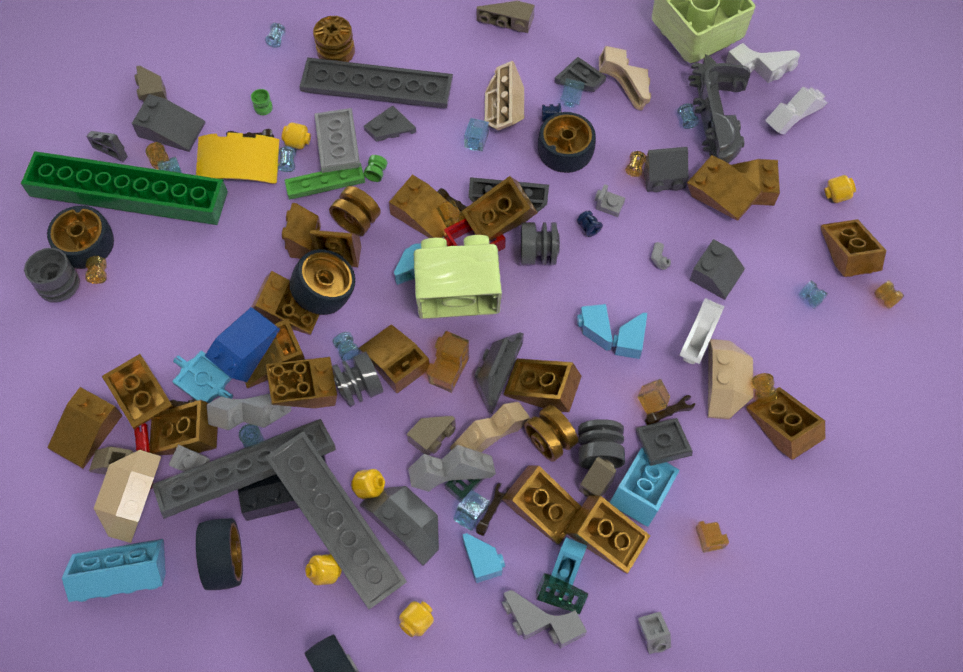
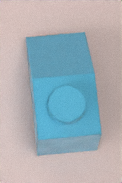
[394,243,421,285]
[577,304,613,351]
[612,313,648,359]
[462,533,505,583]
[547,537,587,596]

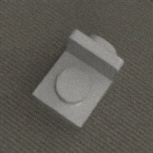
[594,184,626,217]
[169,445,210,472]
[638,612,671,654]

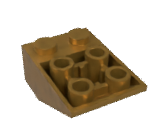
[251,271,319,335]
[245,319,305,389]
[358,324,430,393]
[266,357,337,408]

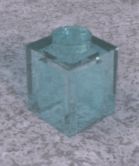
[464,118,489,152]

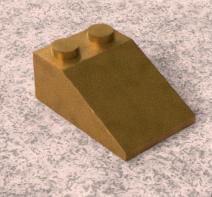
[687,155,763,221]
[731,159,780,206]
[389,174,461,238]
[462,176,538,241]
[820,219,887,277]
[310,230,362,267]
[102,354,172,429]
[504,358,582,412]
[47,387,123,469]
[747,387,826,460]
[149,400,218,455]
[502,466,582,545]
[565,496,651,574]

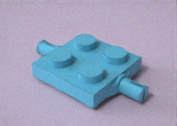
[172,351,233,403]

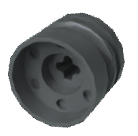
[521,222,560,265]
[24,248,80,302]
[332,351,384,407]
[578,419,625,470]

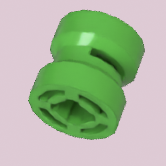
[251,89,273,115]
[363,155,388,182]

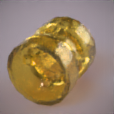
[145,142,170,169]
[85,256,107,284]
[874,280,904,309]
[752,373,777,403]

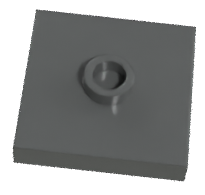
[636,418,693,466]

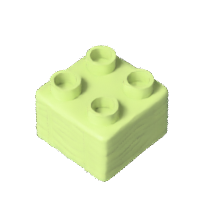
[652,0,755,63]
[414,235,502,319]

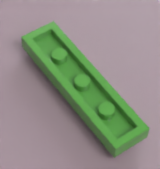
[285,163,365,200]

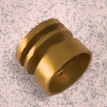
[313,16,355,62]

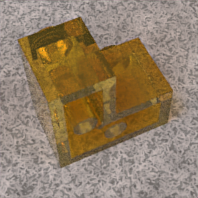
[426,331,469,393]

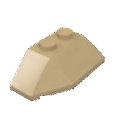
[484,61,524,130]
[708,339,753,419]
[93,450,161,543]

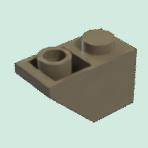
[134,66,167,102]
[407,416,456,455]
[89,446,133,475]
[579,457,617,497]

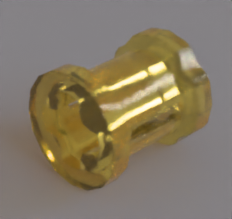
[625,151,647,177]

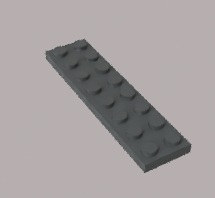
[300,57,453,108]
[152,419,336,519]
[265,431,407,609]

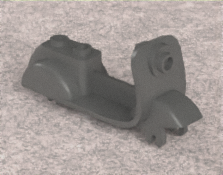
[688,54,750,163]

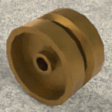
[329,186,381,236]
[524,405,579,462]

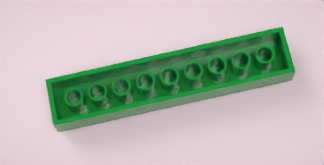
[21,151,228,225]

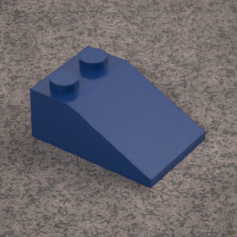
[205,307,280,382]

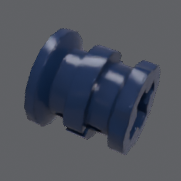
[542,103,561,121]
[577,210,603,237]

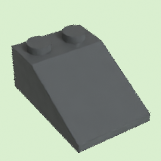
[132,94,206,152]

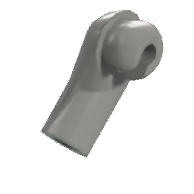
[651,242,671,270]

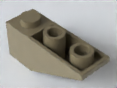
[476,1,535,33]

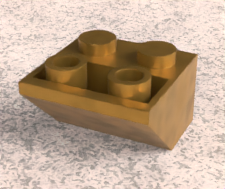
[282,203,321,259]

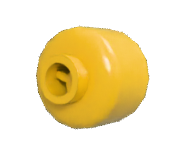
[281,122,311,150]
[824,175,856,203]
[351,469,385,499]
[305,554,342,585]
[399,601,434,637]

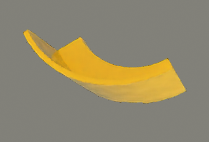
[196,133,279,184]

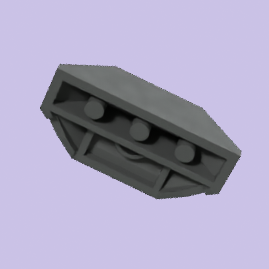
[468,177,549,222]
[474,332,524,414]
[360,486,439,566]

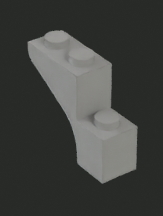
[207,394,291,430]
[408,445,496,492]
[501,590,587,649]

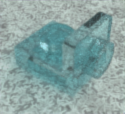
[560,78,585,108]
[454,490,490,531]

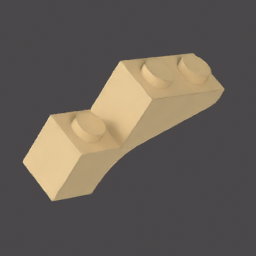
[599,46,651,110]
[450,402,530,452]

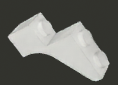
[726,43,800,83]
[765,87,828,134]
[679,298,725,364]

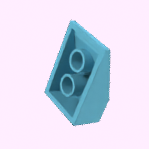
[609,448,680,527]

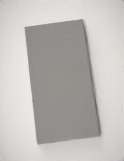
[314,108,361,173]

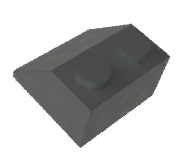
[643,147,689,192]
[690,239,745,300]

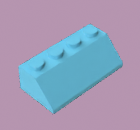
[62,539,166,602]

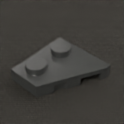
[555,57,606,92]
[364,105,416,142]
[86,131,128,162]

